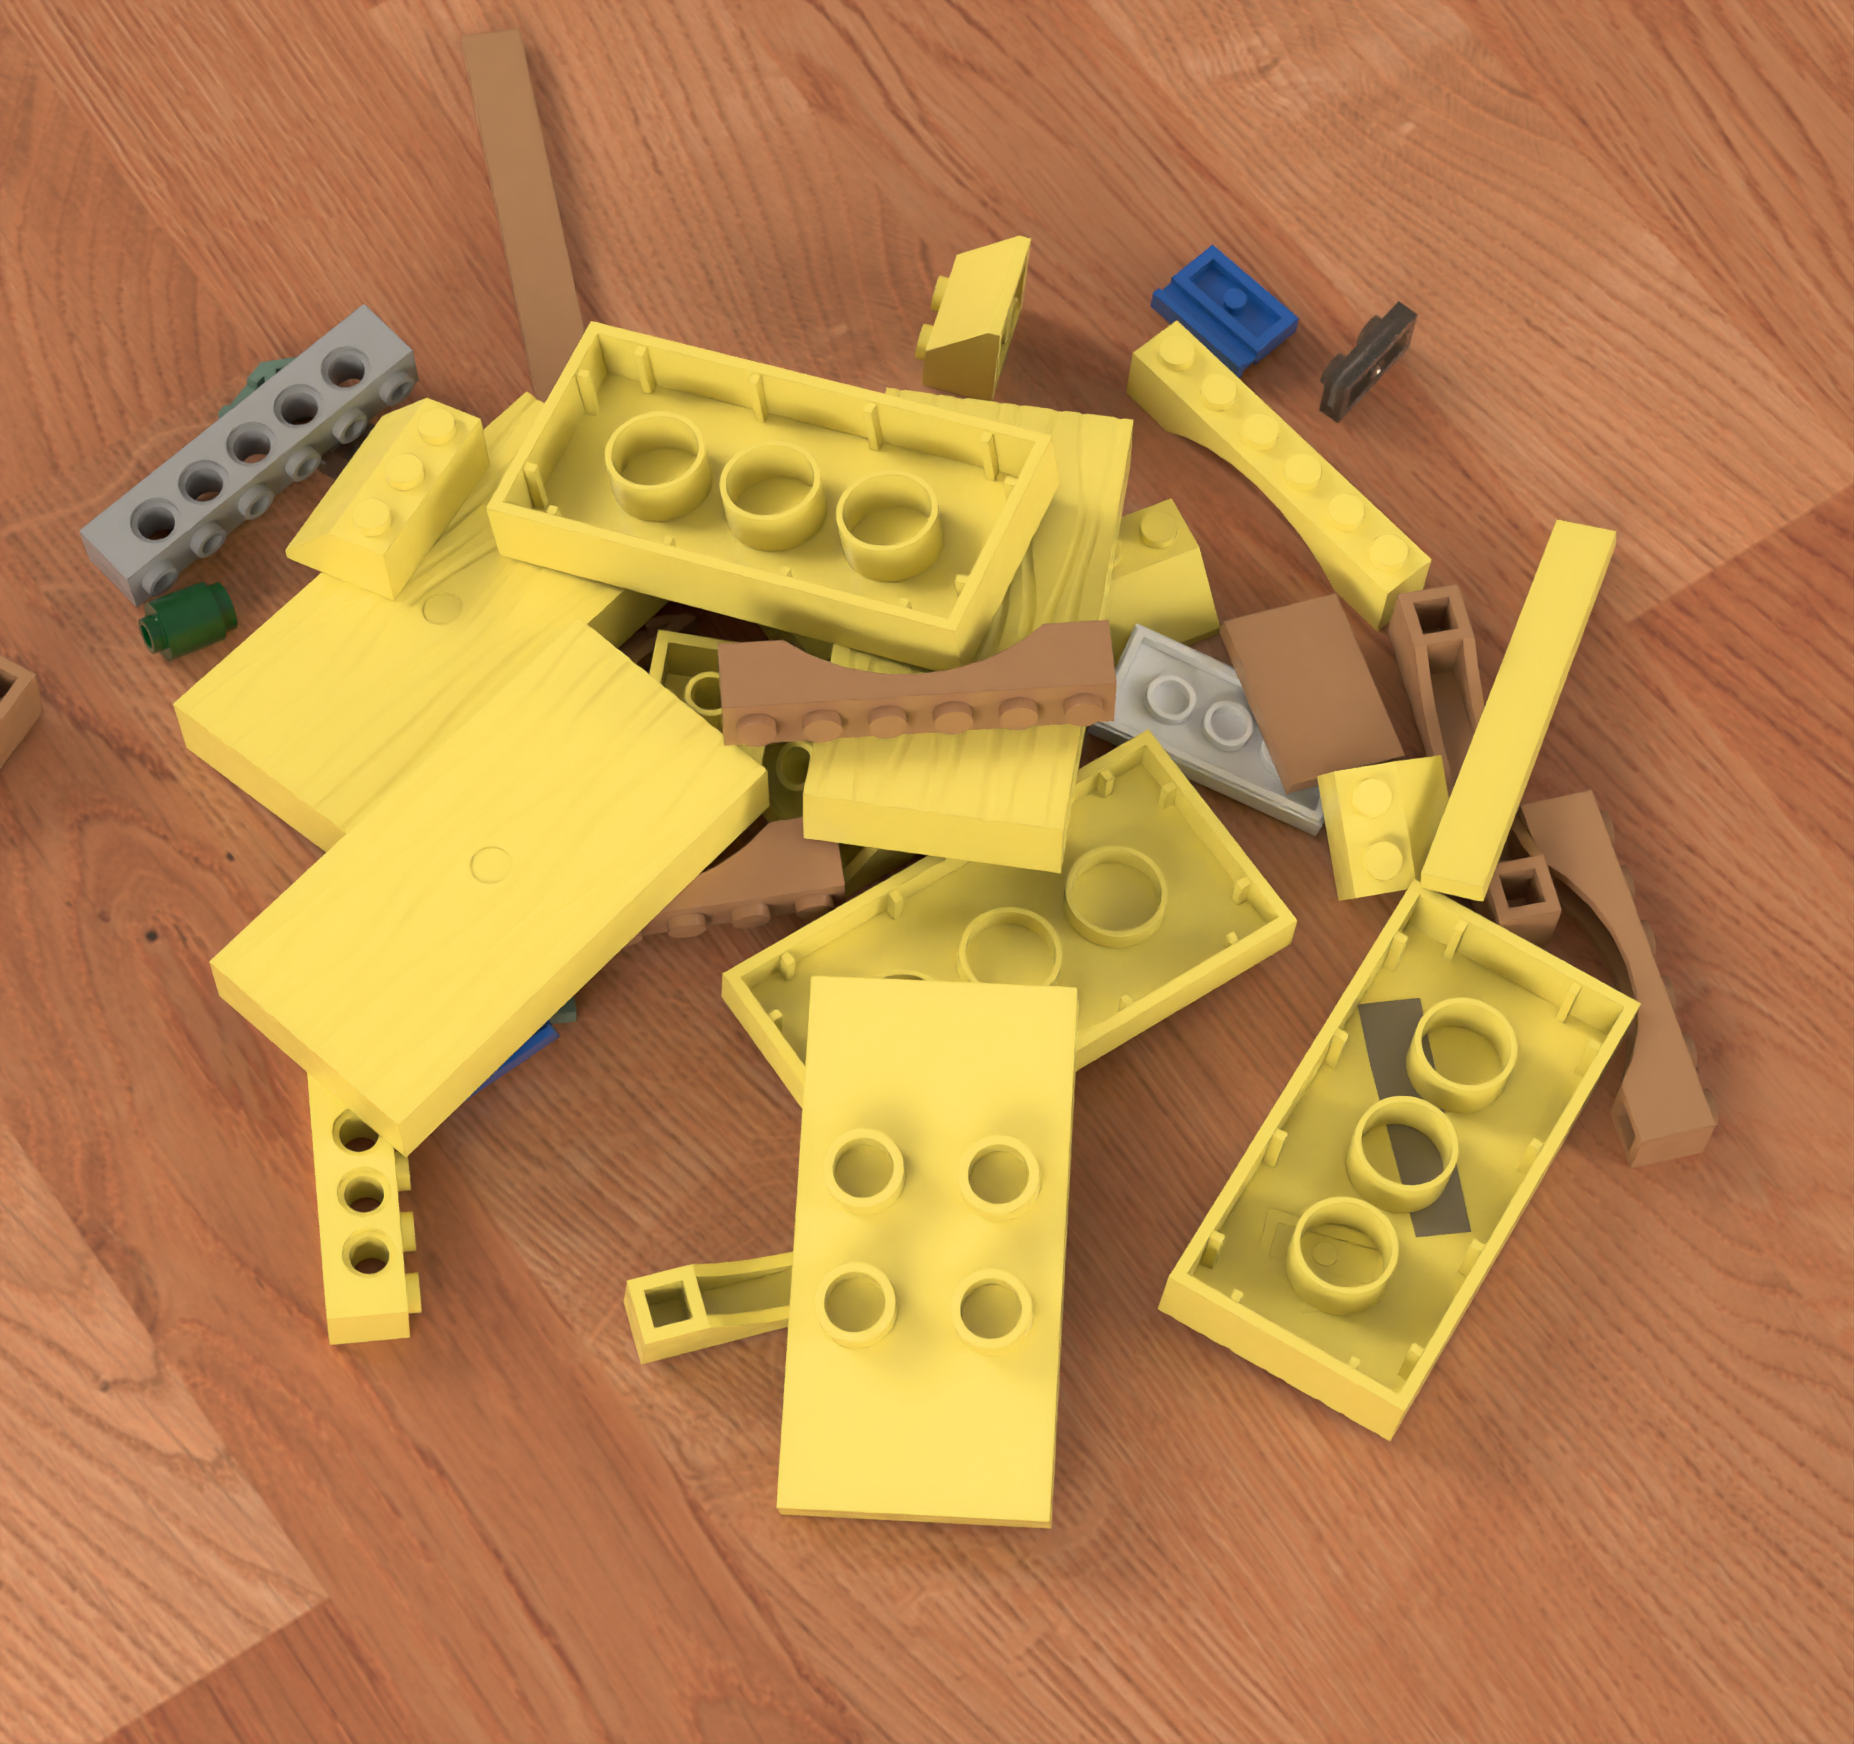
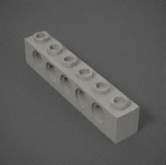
[79,304,419,607]

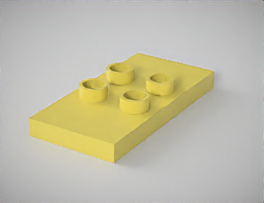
[721,729,1297,1109]
[776,975,1079,1529]

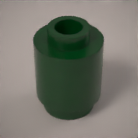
[138,582,238,661]

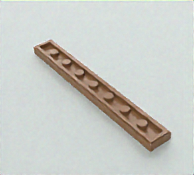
[461,28,585,404]

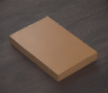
[1219,593,1405,794]

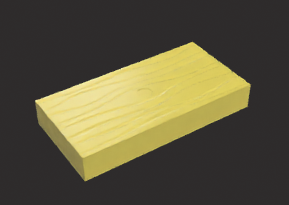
[486,321,1060,671]
[803,388,1133,873]
[173,392,670,852]
[209,618,770,1157]
[1158,879,1641,1441]

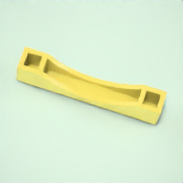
[1126,320,1432,631]
[624,1251,793,1365]

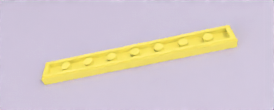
[1421,519,1616,902]

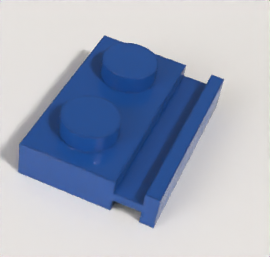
[1150,245,1299,378]

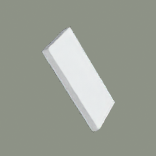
[1087,623,1324,836]

